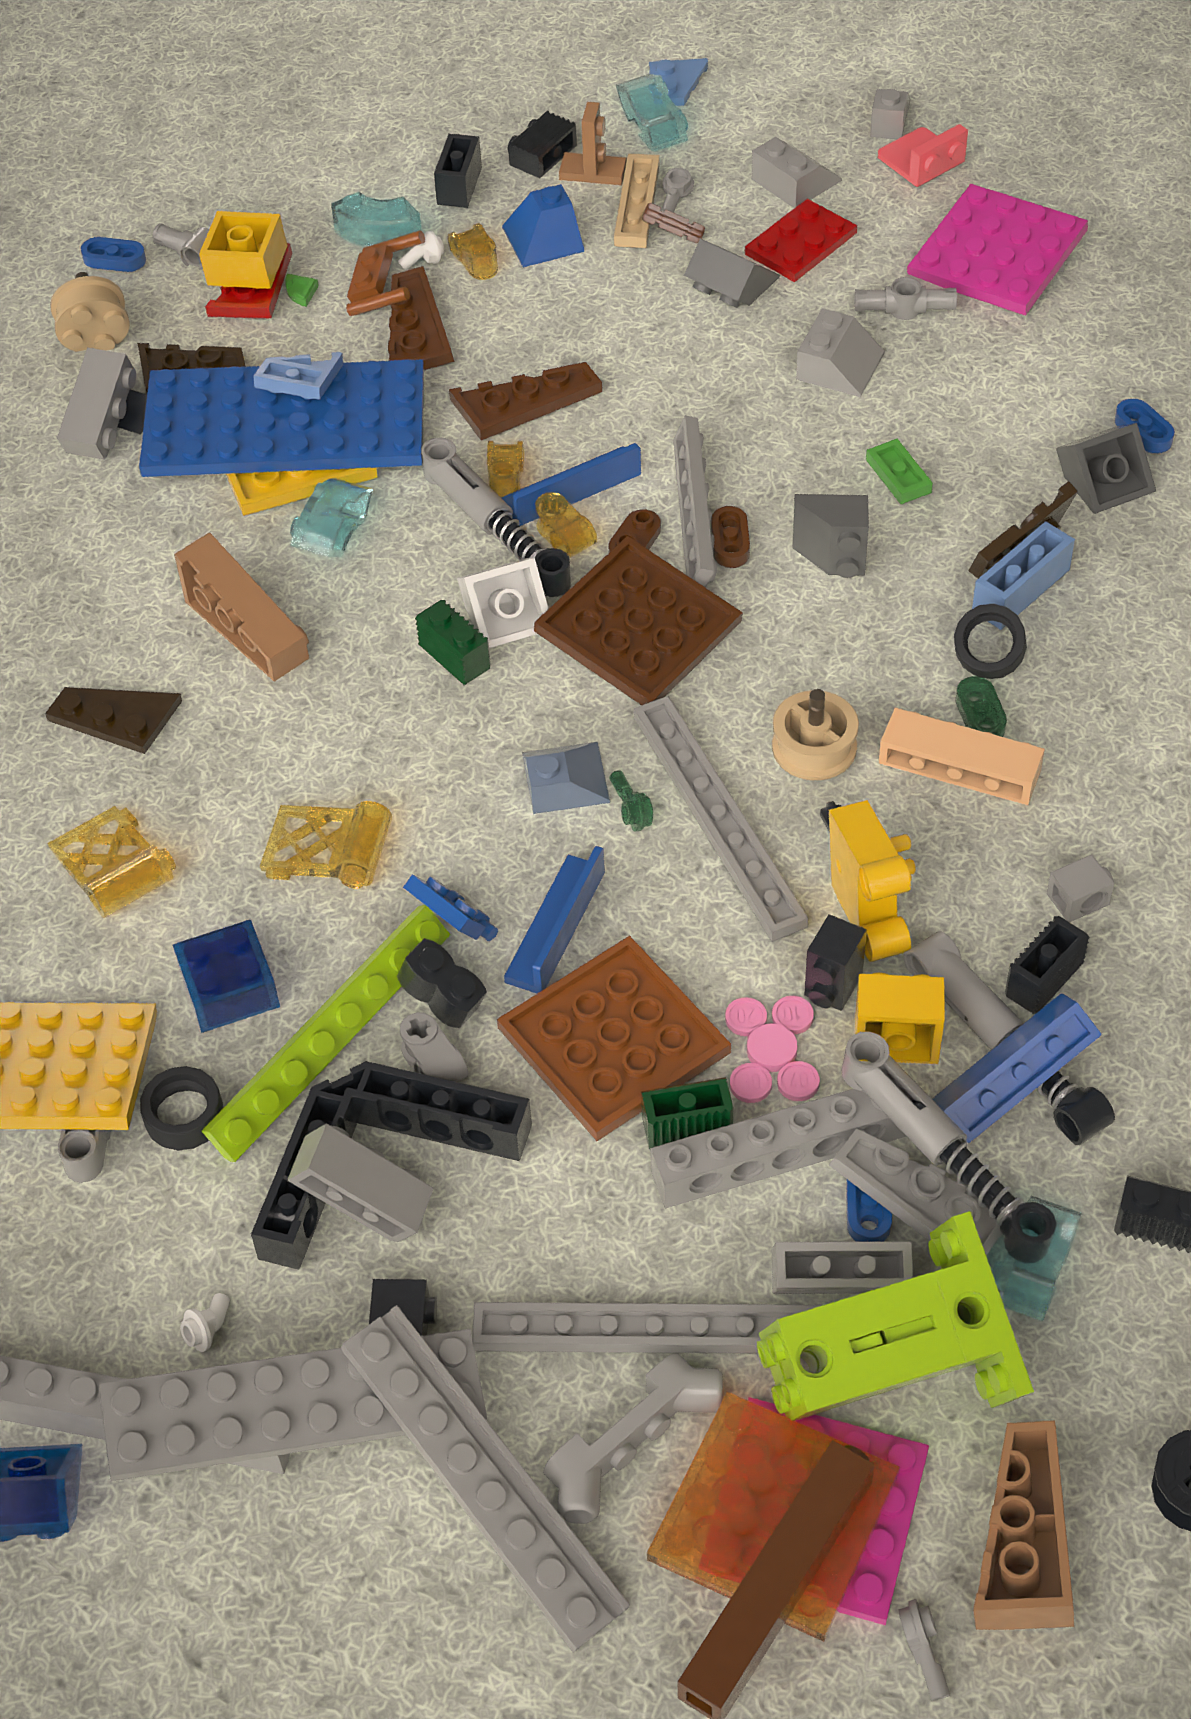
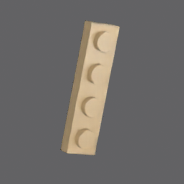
[614,154,660,248]

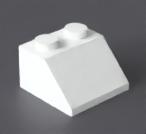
[457,558,548,648]

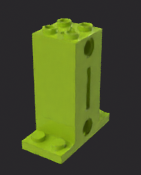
[757,1211,1034,1423]

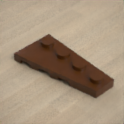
[388,266,454,370]
[449,362,602,441]

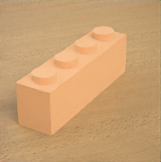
[879,708,1045,805]

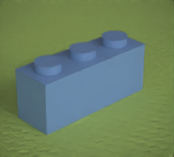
[972,521,1075,630]

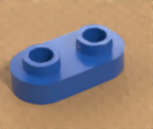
[81,237,146,272]
[1115,399,1175,453]
[846,1179,892,1242]

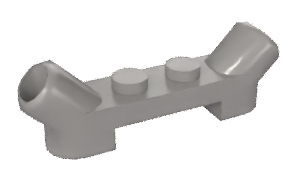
[543,1353,723,1524]

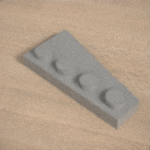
[829,1129,1002,1255]

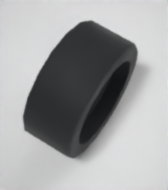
[954,604,1027,679]
[140,1066,224,1151]

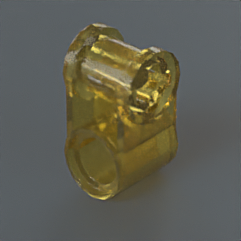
[447,223,498,280]
[487,441,524,497]
[535,492,597,558]

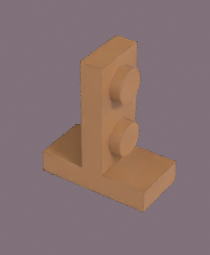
[559,102,627,185]

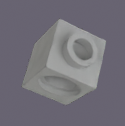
[1047,854,1114,922]

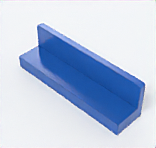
[501,443,641,526]
[504,846,605,994]
[932,993,1102,1143]

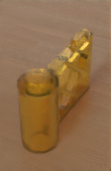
[260,801,392,889]
[47,806,176,918]

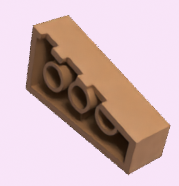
[174,532,309,682]
[973,1420,1074,1630]

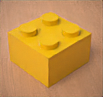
[199,211,287,289]
[855,972,945,1064]

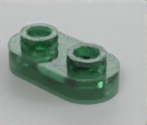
[955,676,1007,737]

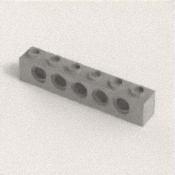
[650,1089,907,1209]

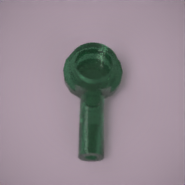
[609,770,653,832]

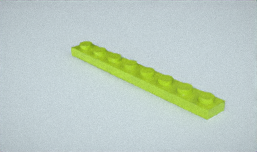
[202,905,451,1162]

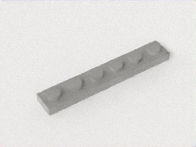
[673,415,717,588]

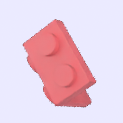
[878,124,968,187]

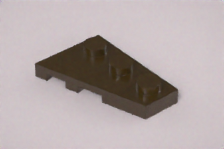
[137,343,246,394]
[968,481,1078,579]
[45,687,182,754]

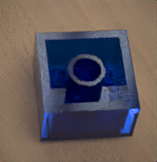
[172,919,280,1033]

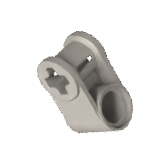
[400,1012,468,1082]
[58,1129,111,1183]

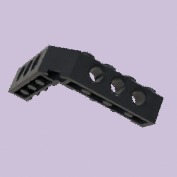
[251,1061,532,1270]

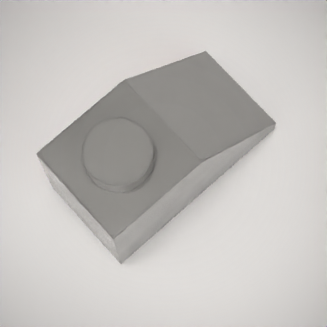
[870,89,910,140]

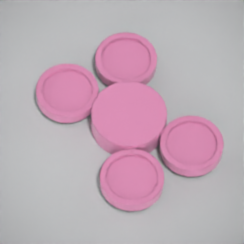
[725,996,820,1103]

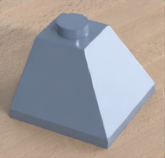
[522,742,610,814]

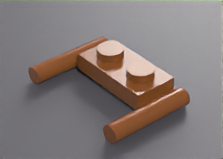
[346,230,425,316]

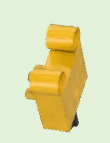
[820,800,916,962]

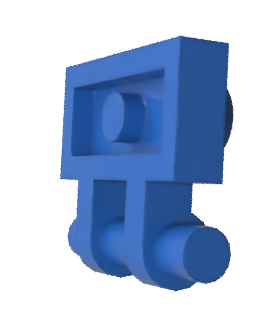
[403,874,498,942]

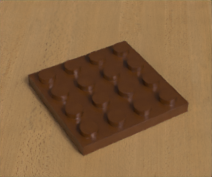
[534,536,743,705]

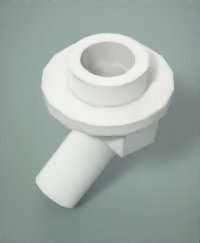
[398,231,444,270]
[180,1293,230,1352]

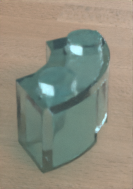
[616,74,688,152]
[331,191,422,247]
[290,478,373,557]
[992,1195,1082,1321]

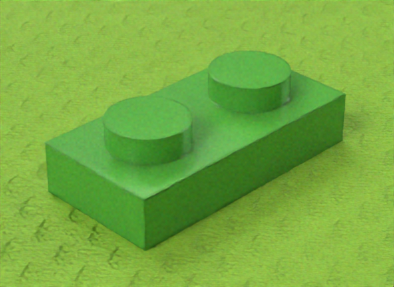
[866,438,933,504]

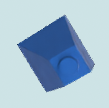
[502,184,584,268]

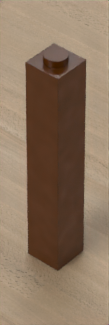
[677,1440,875,1719]

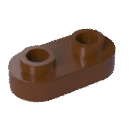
[711,506,750,568]
[608,509,661,552]

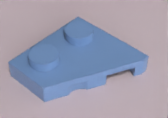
[649,58,708,107]
[254,352,343,399]

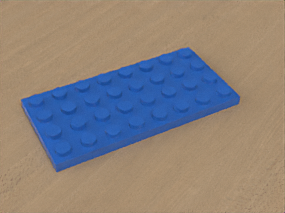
[139,359,424,477]

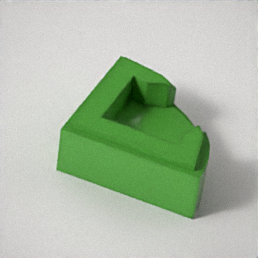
[285,273,319,307]

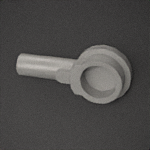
[661,168,694,212]
[898,1599,950,1701]

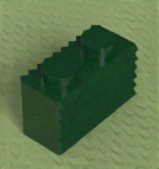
[415,600,491,685]
[641,1077,734,1149]

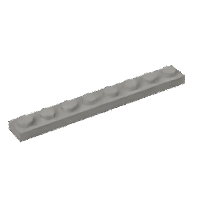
[634,696,808,942]
[472,1302,822,1354]

